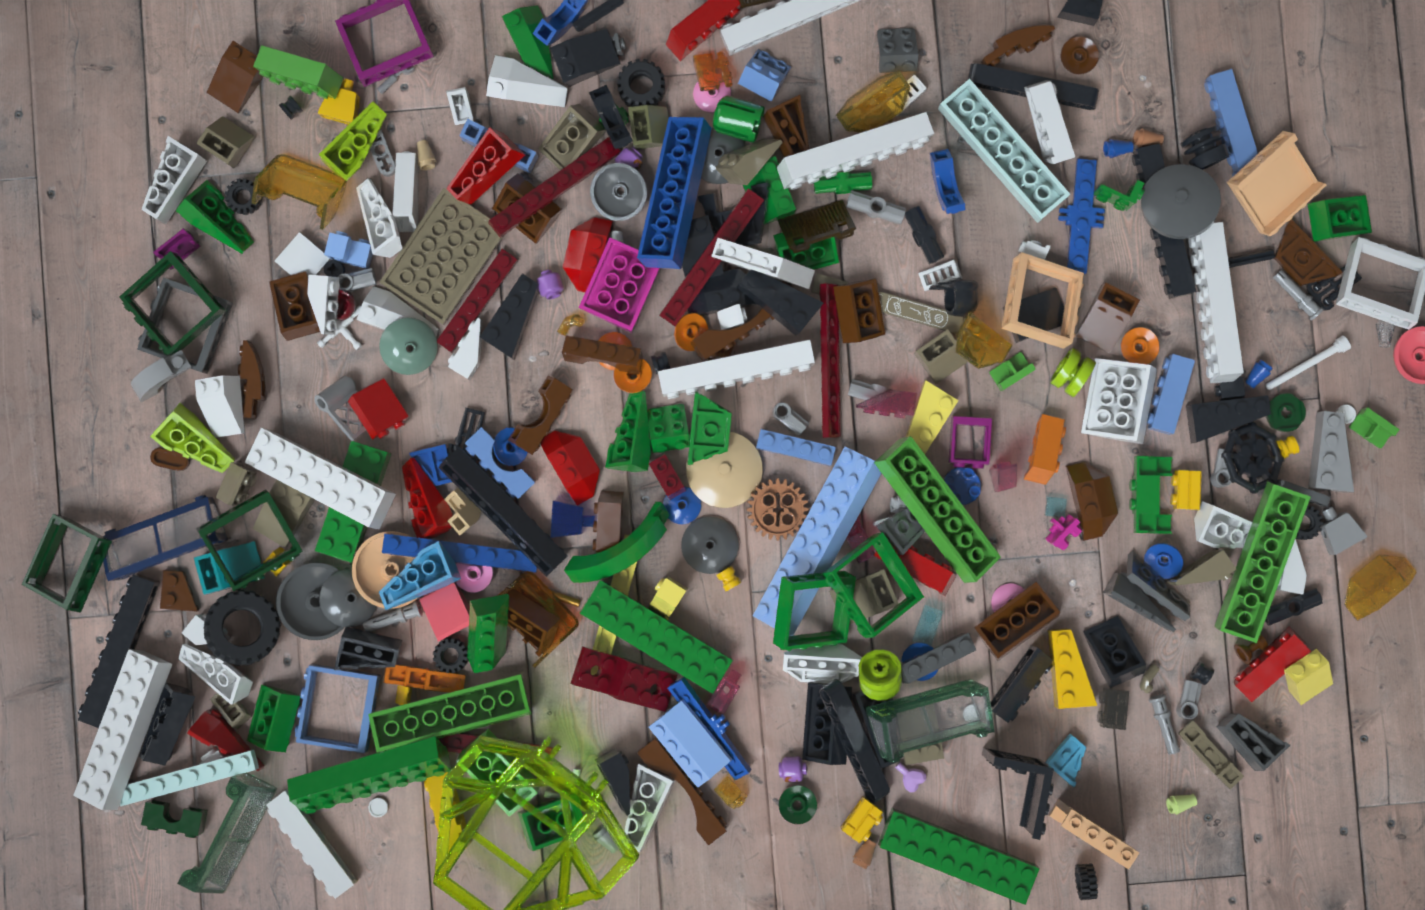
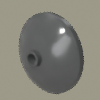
[701,128,745,184]
[590,163,647,221]
[681,516,739,574]
[319,569,377,627]

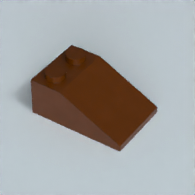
[206,41,263,114]
[269,271,320,341]

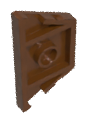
[1274,219,1343,286]

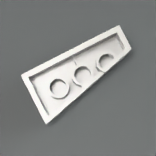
[1024,80,1075,164]
[141,136,207,225]
[622,763,676,852]

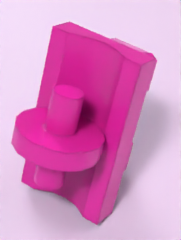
[1045,514,1082,550]

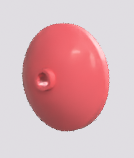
[1393,326,1425,384]

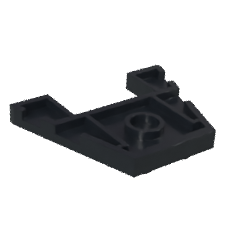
[698,183,770,246]

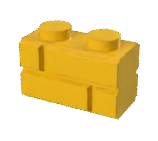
[1170,470,1202,510]
[840,796,883,843]

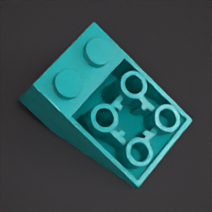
[194,541,265,595]

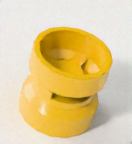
[716,566,742,592]

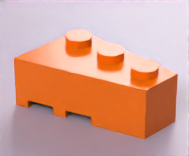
[1024,414,1066,485]

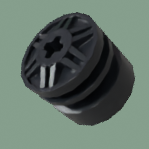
[1180,125,1231,170]

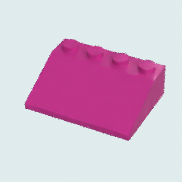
[579,238,660,333]

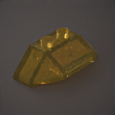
[836,71,910,132]
[955,312,1012,369]
[1344,554,1417,621]

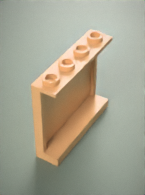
[1227,131,1326,237]
[1048,799,1139,869]

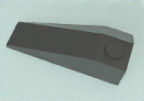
[1103,572,1176,632]

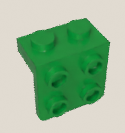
[1094,180,1145,211]
[647,404,690,453]

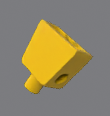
[318,78,360,125]

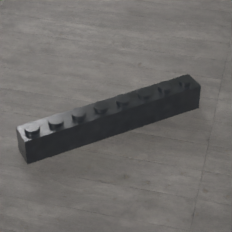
[1132,144,1196,299]
[438,446,568,577]
[78,574,160,728]

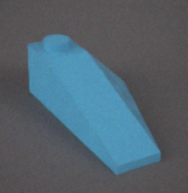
[379,541,461,610]

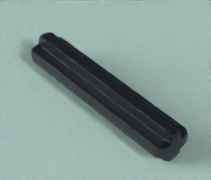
[573,0,624,32]
[1228,249,1275,268]

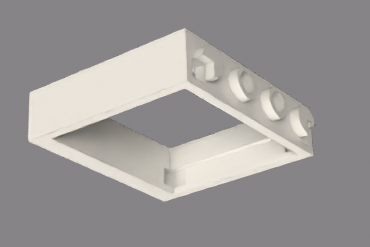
[1336,237,1425,330]
[712,238,815,289]

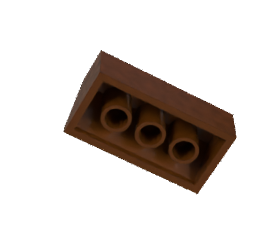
[974,582,1061,661]

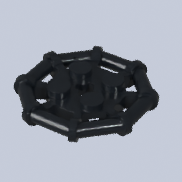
[1221,422,1285,494]

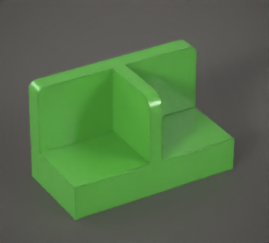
[989,352,1036,391]
[1349,407,1400,449]

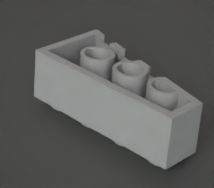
[1308,411,1354,493]

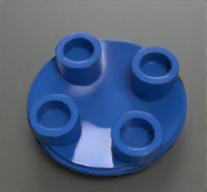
[944,467,981,505]

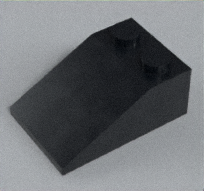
[550,28,621,87]
[682,215,724,280]
[1003,288,1064,343]
[1083,616,1146,688]
[595,748,630,816]

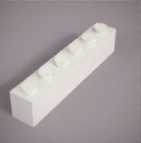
[266,789,357,899]

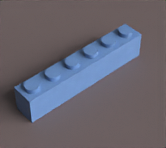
[1204,69,1258,177]

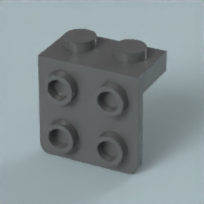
[877,28,918,73]

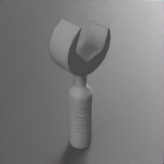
[377,67,415,94]

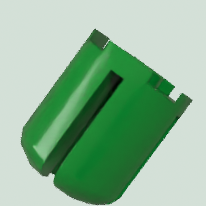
[713,96,765,143]

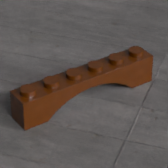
[690,281,794,362]
[637,737,727,846]

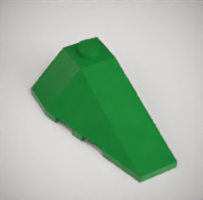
[176,180,254,254]
[605,391,651,472]

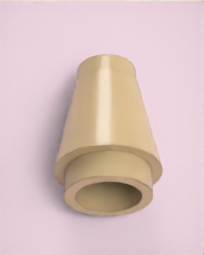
[417,140,436,170]

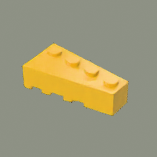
[1048,628,1097,709]
[424,771,472,855]

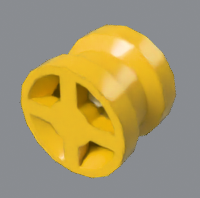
[1277,435,1299,458]

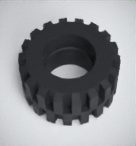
[617,59,666,107]

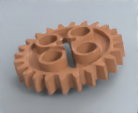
[746,478,809,541]

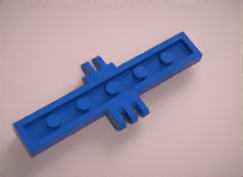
[1058,159,1105,274]
[668,677,752,780]

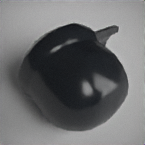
[929,280,979,317]

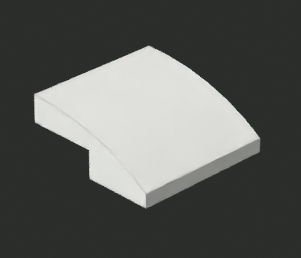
[275,232,329,277]

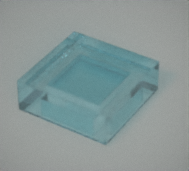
[1044,497,1067,518]

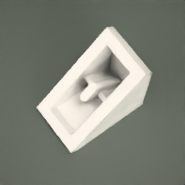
[446,87,474,125]

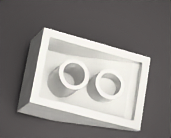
[195,375,244,438]

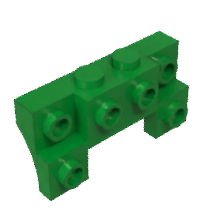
[1129,456,1173,534]

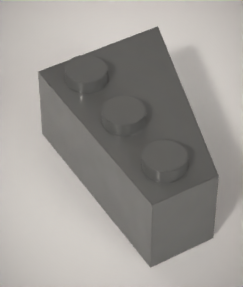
[1216,714,1291,771]

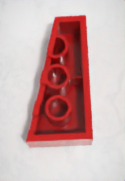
[666,0,741,62]
[446,127,525,205]
[874,546,956,596]
[1233,626,1311,702]

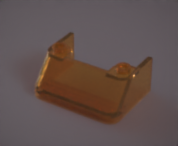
[497,571,579,668]

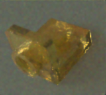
[714,776,747,809]

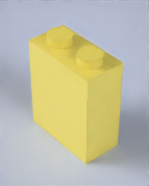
[1284,649,1333,705]

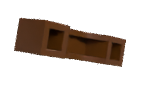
[562,335,643,374]
[508,375,573,455]

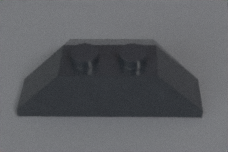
[688,269,758,316]

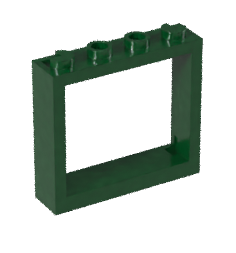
[119,251,226,355]
[196,489,303,591]
[21,514,112,613]

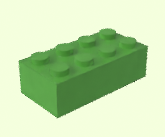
[253,45,343,99]
[456,729,541,817]

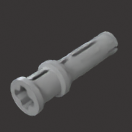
[1273,269,1324,321]
[363,600,423,632]
[1149,694,1180,755]

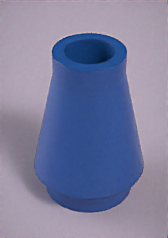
[1103,139,1134,158]
[1245,359,1273,389]

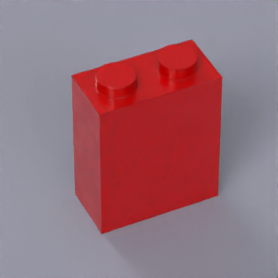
[348,378,409,440]

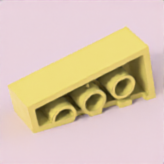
[906,380,959,454]
[648,576,688,620]

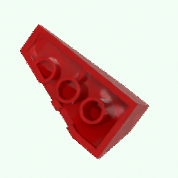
[402,458,453,539]
[187,709,265,771]

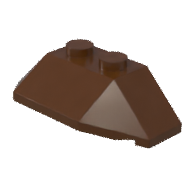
[1065,462,1118,541]

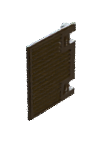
[778,200,856,254]

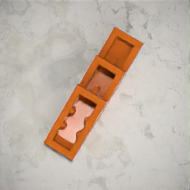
[383,664,466,693]

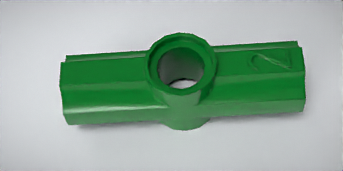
[814,172,872,194]

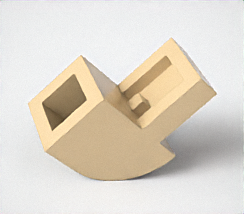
[444,488,481,536]

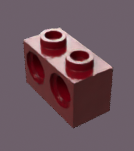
[649,454,686,500]

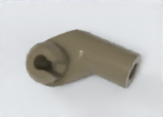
[1139,664,1159,693]

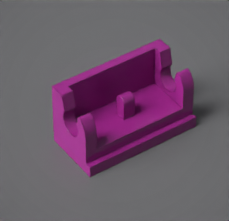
[153,228,201,270]

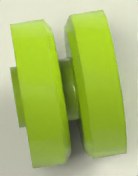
[1050,348,1096,397]
[858,650,902,700]

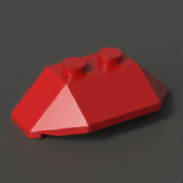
[563,217,613,293]
[540,431,600,506]

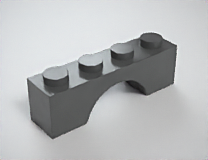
[901,633,976,684]

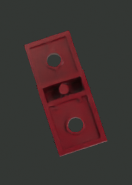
[570,646,677,712]

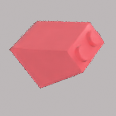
[420,582,470,642]

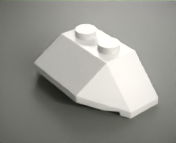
[783,644,862,684]

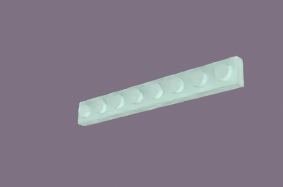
[120,750,259,806]

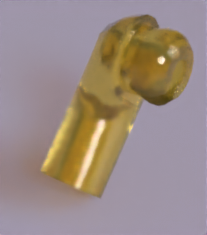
[557,314,584,336]

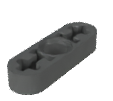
[1276,479,1331,507]

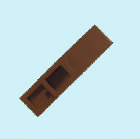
[981,25,1055,67]
[238,340,266,419]

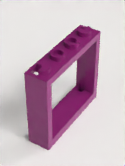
[335,0,434,87]

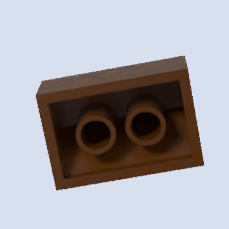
[492,173,562,244]
[833,278,886,343]

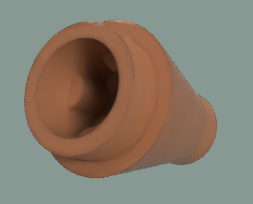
[1133,128,1164,147]
[853,839,877,869]

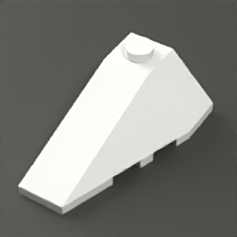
[487,55,568,107]
[356,179,402,258]
[357,286,439,337]
[1194,501,1252,549]
[178,644,253,705]

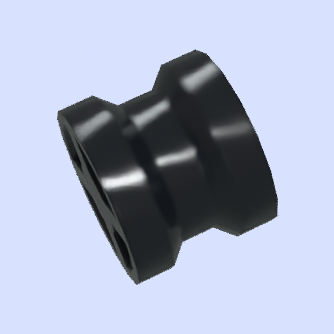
[279,95,303,120]
[323,260,346,277]
[651,352,671,374]
[1190,661,1215,685]

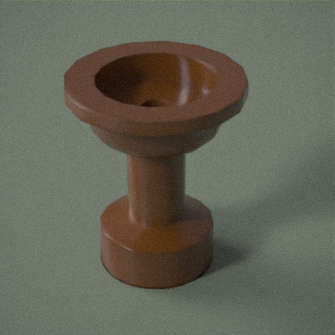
[1234,634,1268,665]

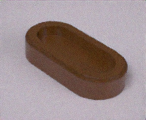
[150,447,190,471]

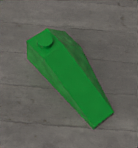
[502,5,554,80]

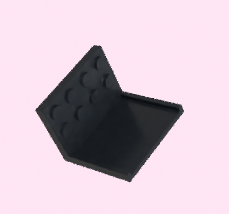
[982,747,1054,840]

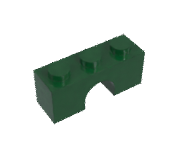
[141,799,208,838]

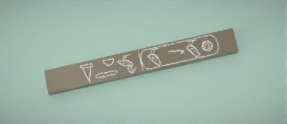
[811,273,963,335]

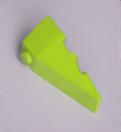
[319,101,387,181]
[150,403,235,473]

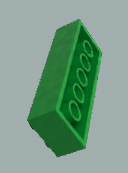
[315,441,392,563]

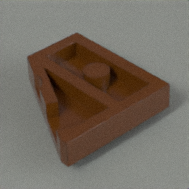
[160,570,199,612]

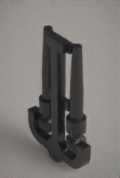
[1307,265,1362,311]
[447,408,485,462]

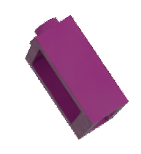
[948,416,992,469]

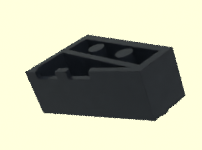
[1057,0,1103,26]
[334,627,403,670]

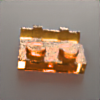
[693,51,733,92]

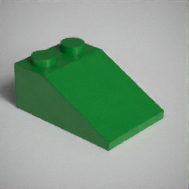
[1308,195,1372,242]
[517,794,588,851]

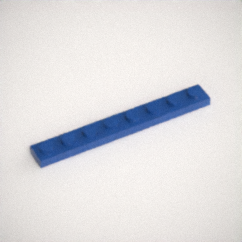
[382,534,537,573]

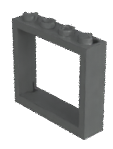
[137,277,233,374]

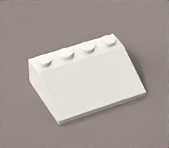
[1081,358,1157,444]

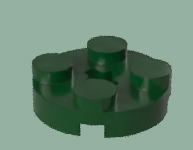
[1266,393,1306,432]

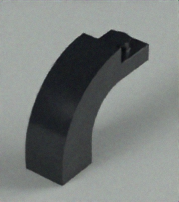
[589,85,633,149]

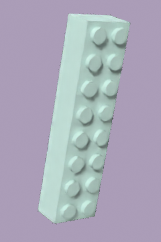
[938,79,1070,223]

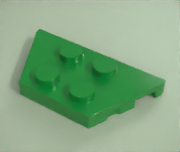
[687,391,732,465]

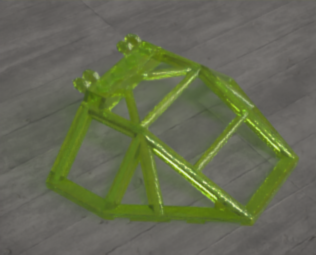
[433,735,639,910]

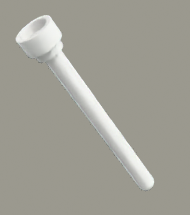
[1266,336,1351,390]

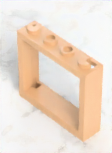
[1001,252,1084,349]

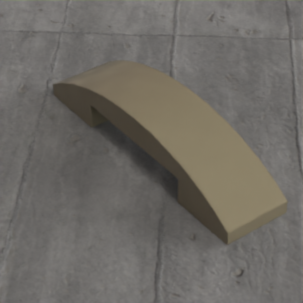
[1178,720,1244,789]

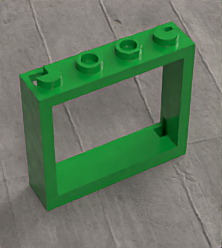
[823,532,924,638]
[773,571,856,652]

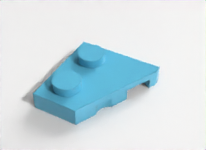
[1045,734,1086,788]

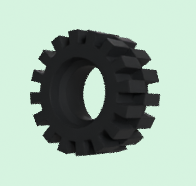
[225,178,263,215]
[1295,505,1323,540]
[433,638,468,673]
[1075,863,1098,900]

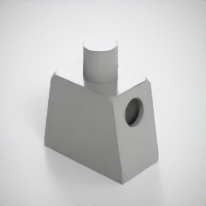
[1320,506,1367,555]

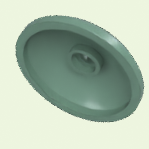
[379,318,438,375]

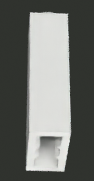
[393,151,418,232]

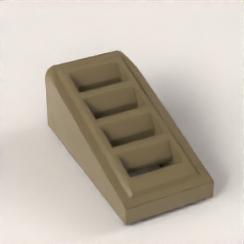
[210,693,252,729]

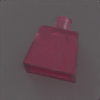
[705,669,742,715]

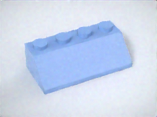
[649,699,732,788]

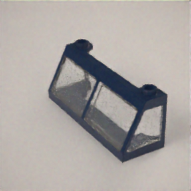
[103,495,228,581]

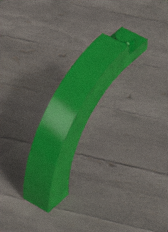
[564,502,670,583]

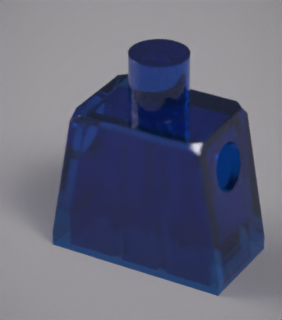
[551,501,595,538]

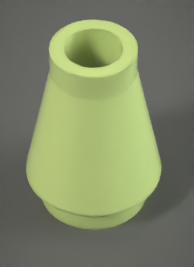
[1166,794,1197,815]

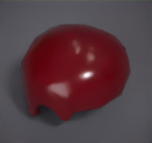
[336,290,356,320]

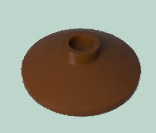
[1060,36,1099,75]

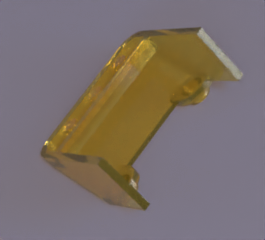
[251,154,347,230]

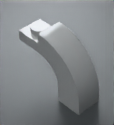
[131,350,191,403]

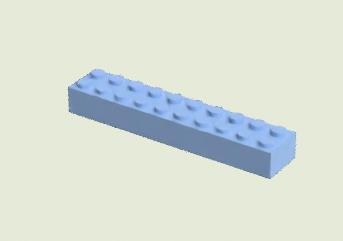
[753,447,881,636]

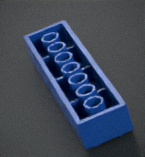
[637,117,712,269]

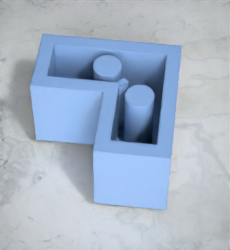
[324,231,373,269]

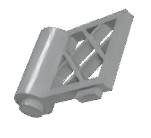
[314,376,366,441]

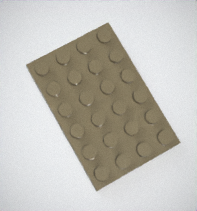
[380,188,504,325]

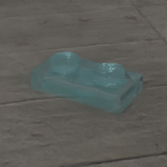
[912,605,943,646]

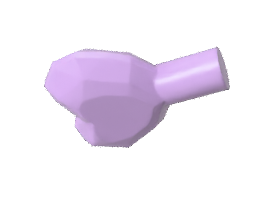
[895,762,926,792]

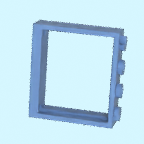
[294,664,381,753]

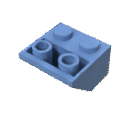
[738,49,791,101]

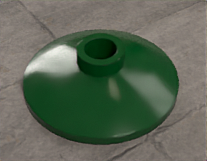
[778,785,817,824]

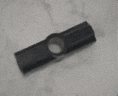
[905,206,944,265]
[1265,588,1323,626]

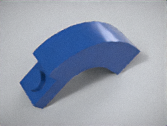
[533,0,588,46]
[930,149,966,214]

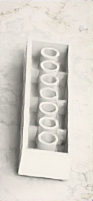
[777,112,934,190]
[1189,222,1244,383]
[658,340,815,399]
[245,428,396,529]
[73,649,172,810]

